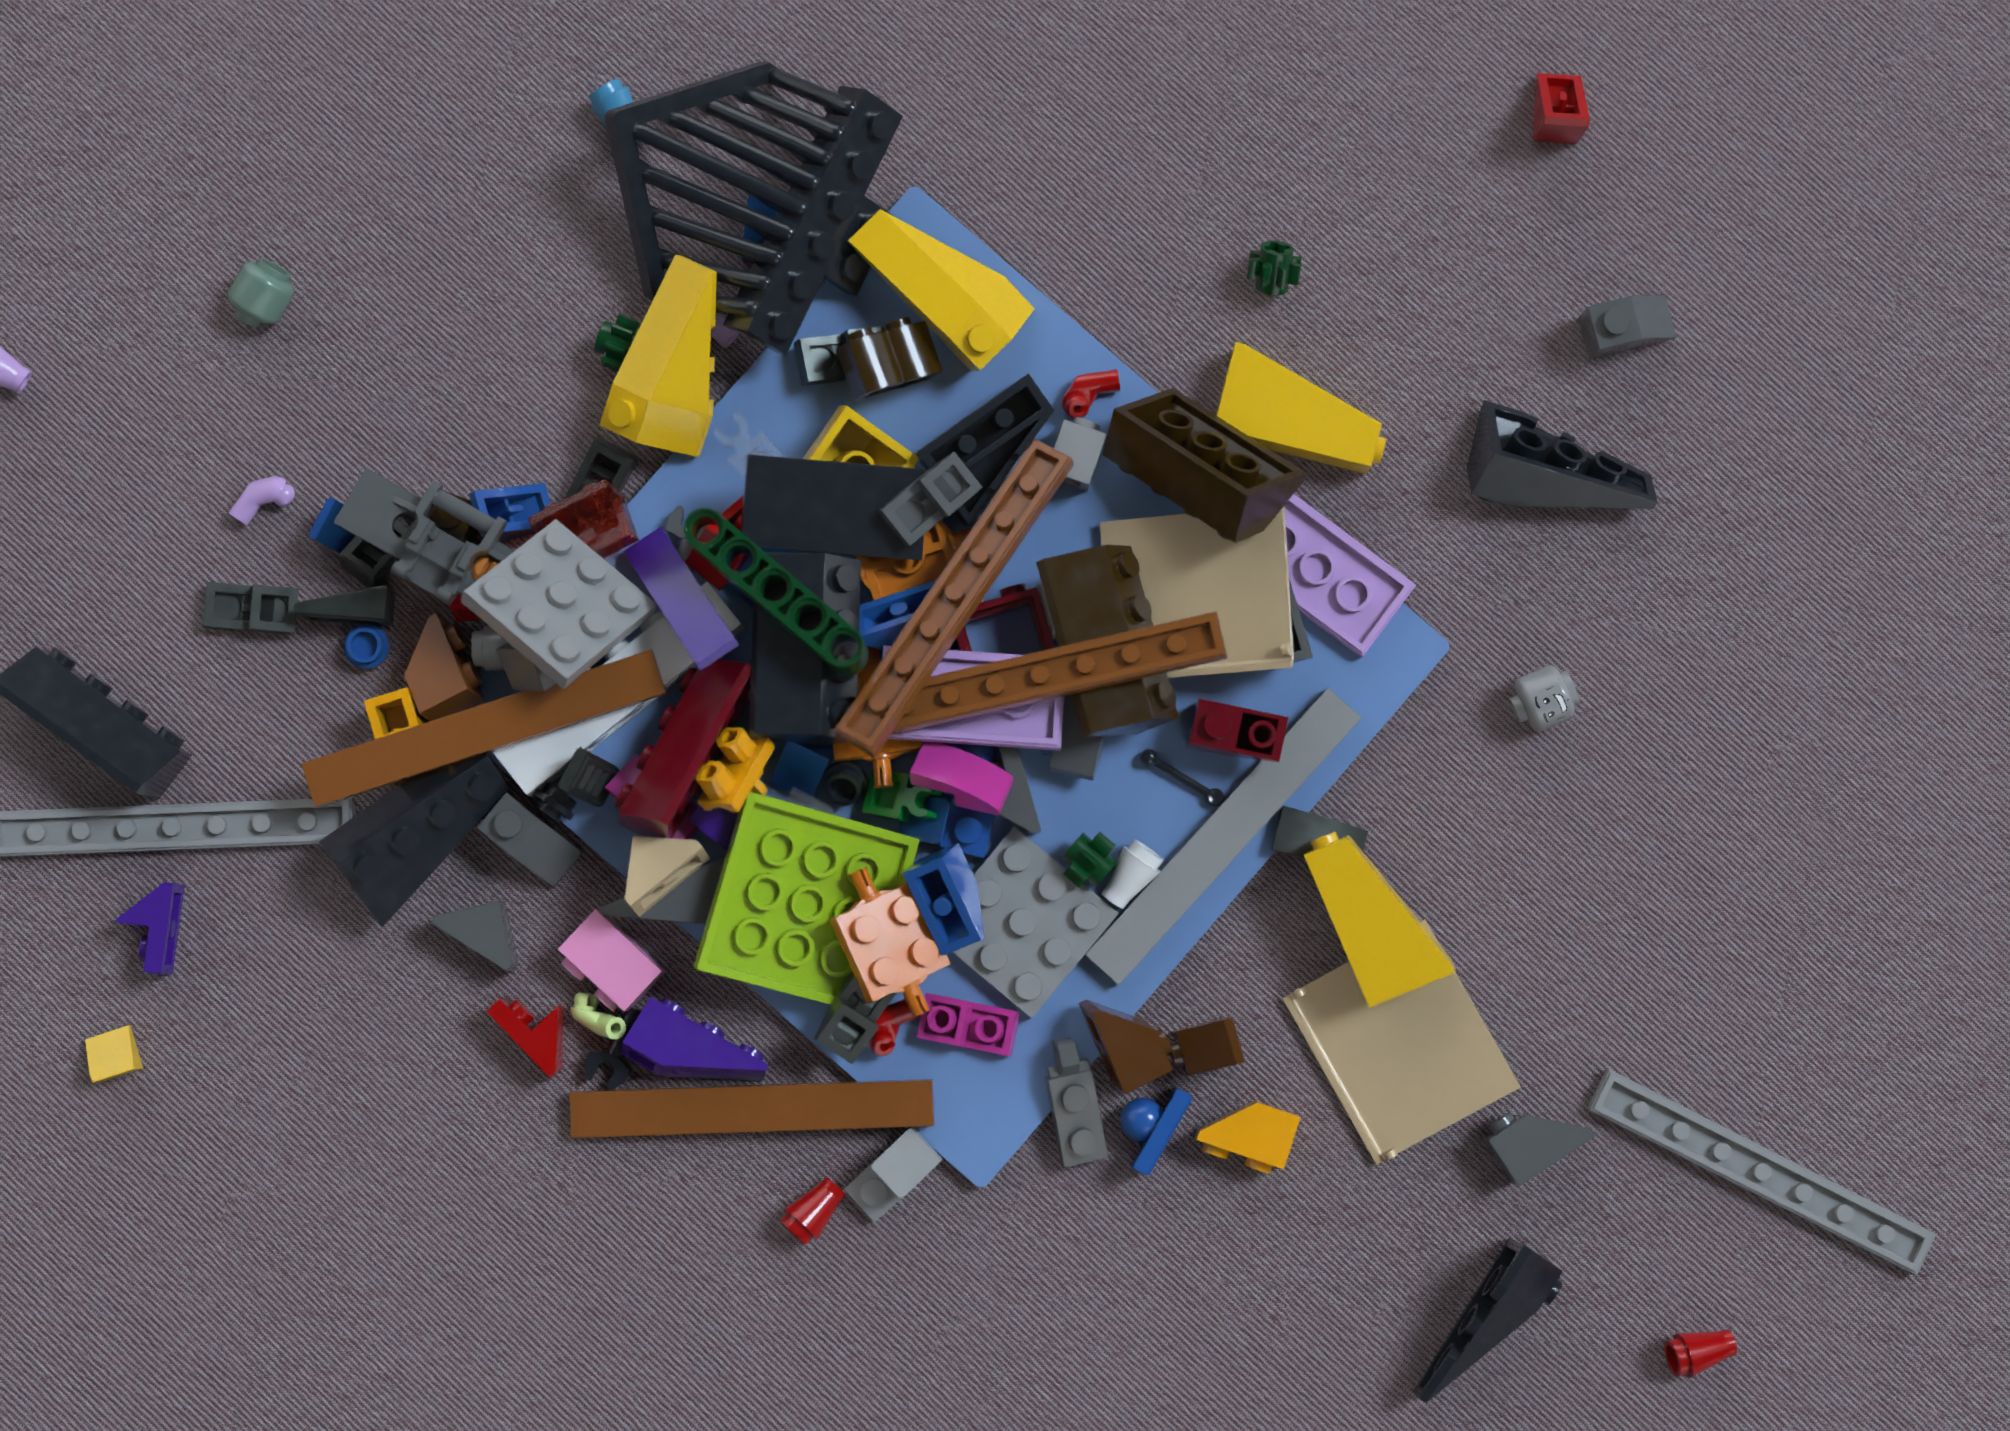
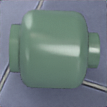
[227,258,295,328]

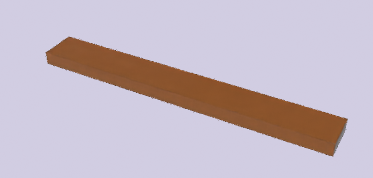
[834,439,1074,758]
[855,611,1227,735]
[301,649,667,808]
[569,1079,935,1138]

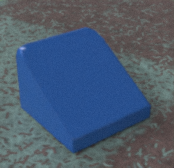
[309,497,355,553]

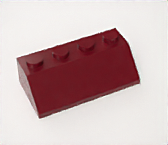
[615,659,751,839]

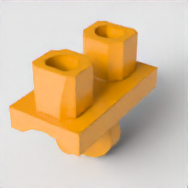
[695,727,775,812]

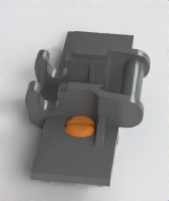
[333,468,515,605]

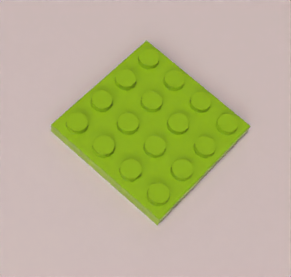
[693,791,920,1005]

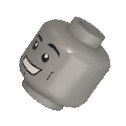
[1509,665,1580,731]

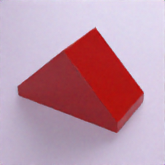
[1533,73,1590,144]

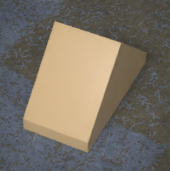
[625,836,710,917]

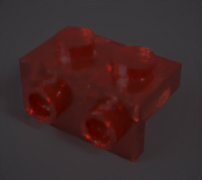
[528,480,639,559]

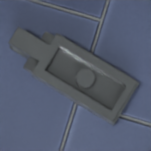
[1045,1037,1108,1168]

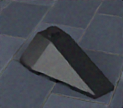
[1467,400,1658,509]
[1413,1238,1563,1403]

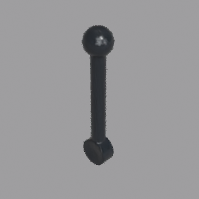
[1140,749,1224,806]

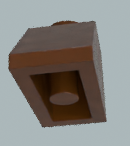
[1078,999,1173,1094]
[1170,1016,1245,1076]

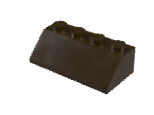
[1102,388,1306,543]
[1036,545,1179,737]

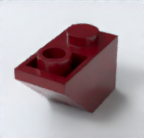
[1187,698,1289,762]

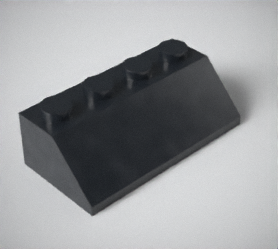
[749,553,861,746]
[0,647,192,799]

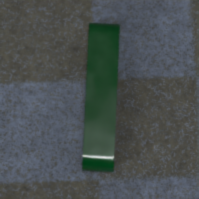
[683,508,869,676]

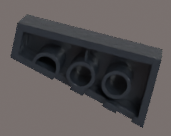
[319,753,510,927]

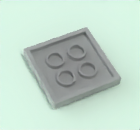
[461,519,657,689]
[953,826,1119,1018]

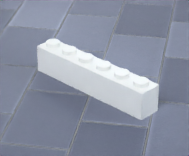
[493,582,744,798]

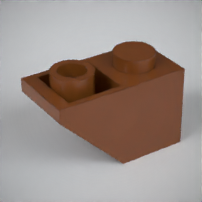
[404,613,485,721]

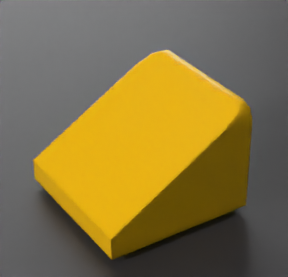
[85,1025,143,1083]

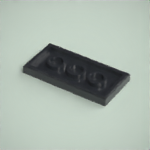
[741,454,929,560]

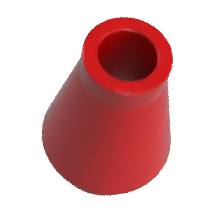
[779,1177,846,1246]
[1664,1329,1737,1378]

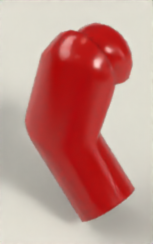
[1062,369,1120,419]
[867,999,921,1056]

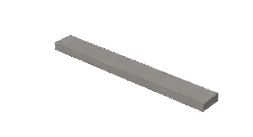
[1085,688,1362,985]
[0,797,355,857]
[1587,1069,1937,1275]

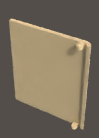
[1100,506,1294,678]
[1282,919,1521,1165]

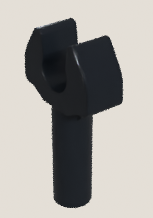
[585,1007,641,1090]

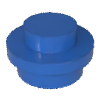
[344,624,390,669]

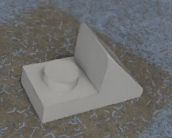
[844,1127,943,1223]

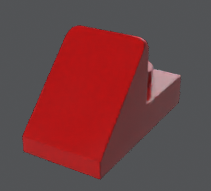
[486,999,564,1077]

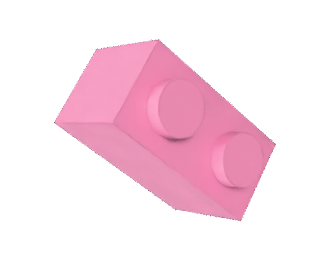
[558,909,666,1012]

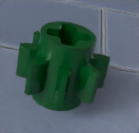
[1247,240,1302,295]
[594,314,641,372]
[1061,832,1117,888]

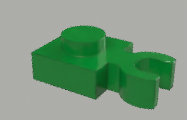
[862,768,942,822]

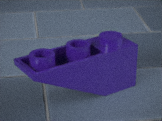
[620,997,769,1081]

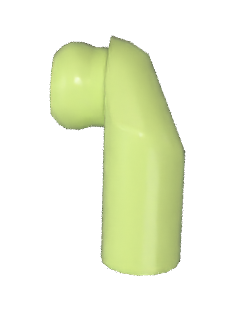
[570,992,626,1040]

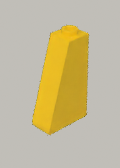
[1216,342,1386,474]
[1304,831,1456,1008]

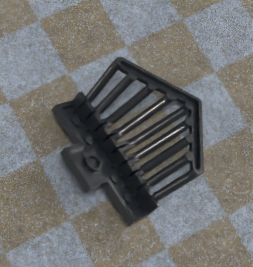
[605,61,903,355]

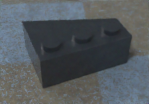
[913,373,1054,527]

